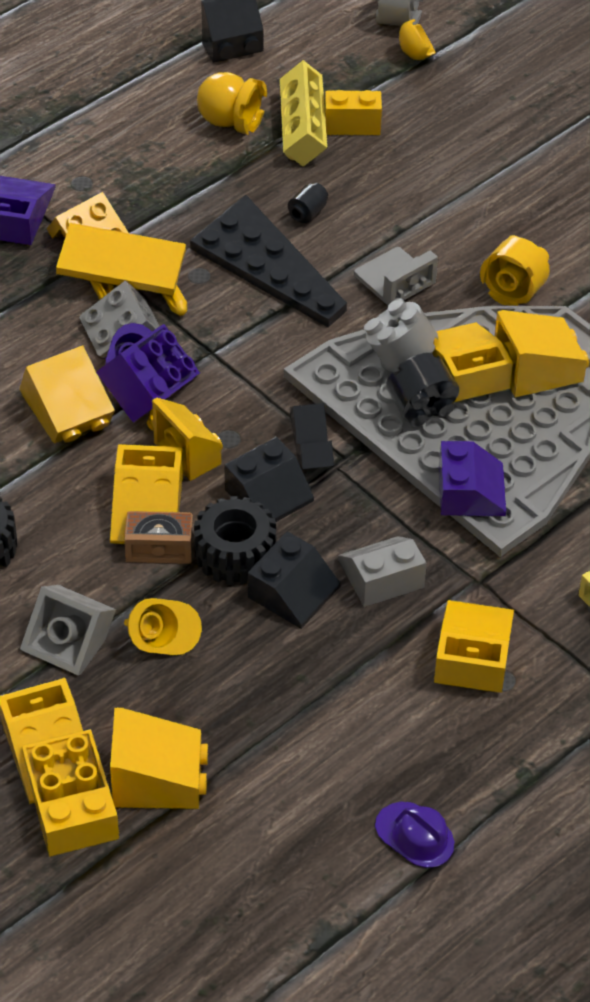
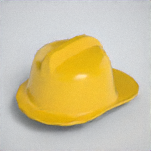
[124,598,202,655]

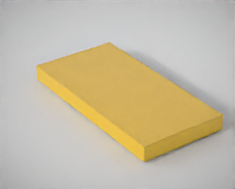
[56,223,186,296]

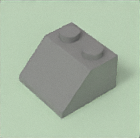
[338,536,426,607]
[20,585,116,675]

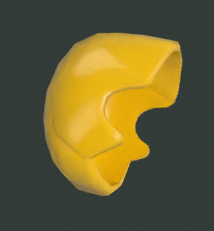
[399,19,436,60]

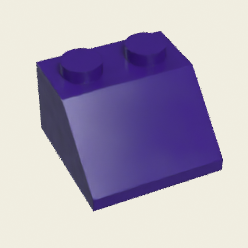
[439,441,506,516]

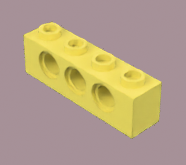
[280,60,327,167]

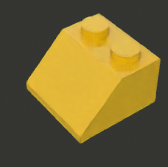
[324,90,382,135]
[152,397,223,481]

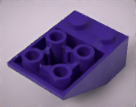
[0,176,56,245]
[96,324,200,422]

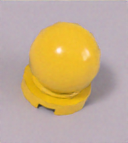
[197,72,267,135]

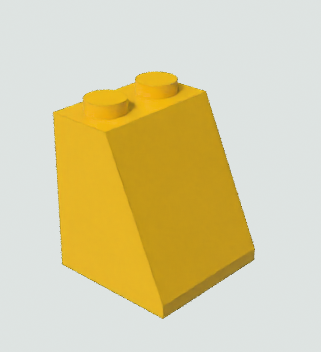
[495,310,589,398]
[19,345,115,443]
[110,708,208,809]

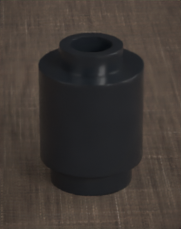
[288,183,328,223]

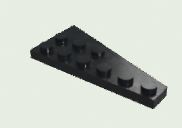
[190,195,347,328]

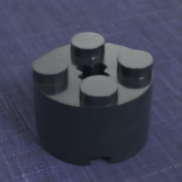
[386,353,459,427]

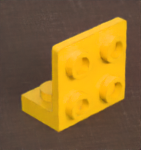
[47,192,128,239]

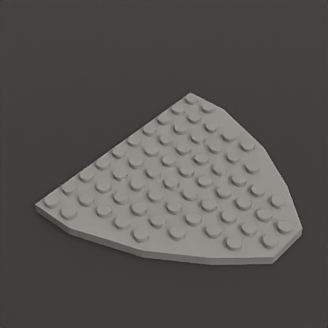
[284,306,590,557]

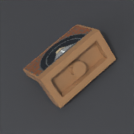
[125,511,193,564]

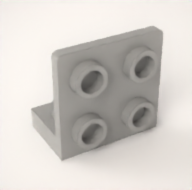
[354,247,438,305]
[79,280,160,359]

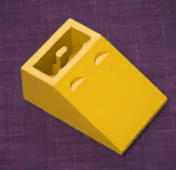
[432,322,513,402]
[110,444,183,544]
[434,600,514,693]
[0,678,83,804]
[22,729,119,857]

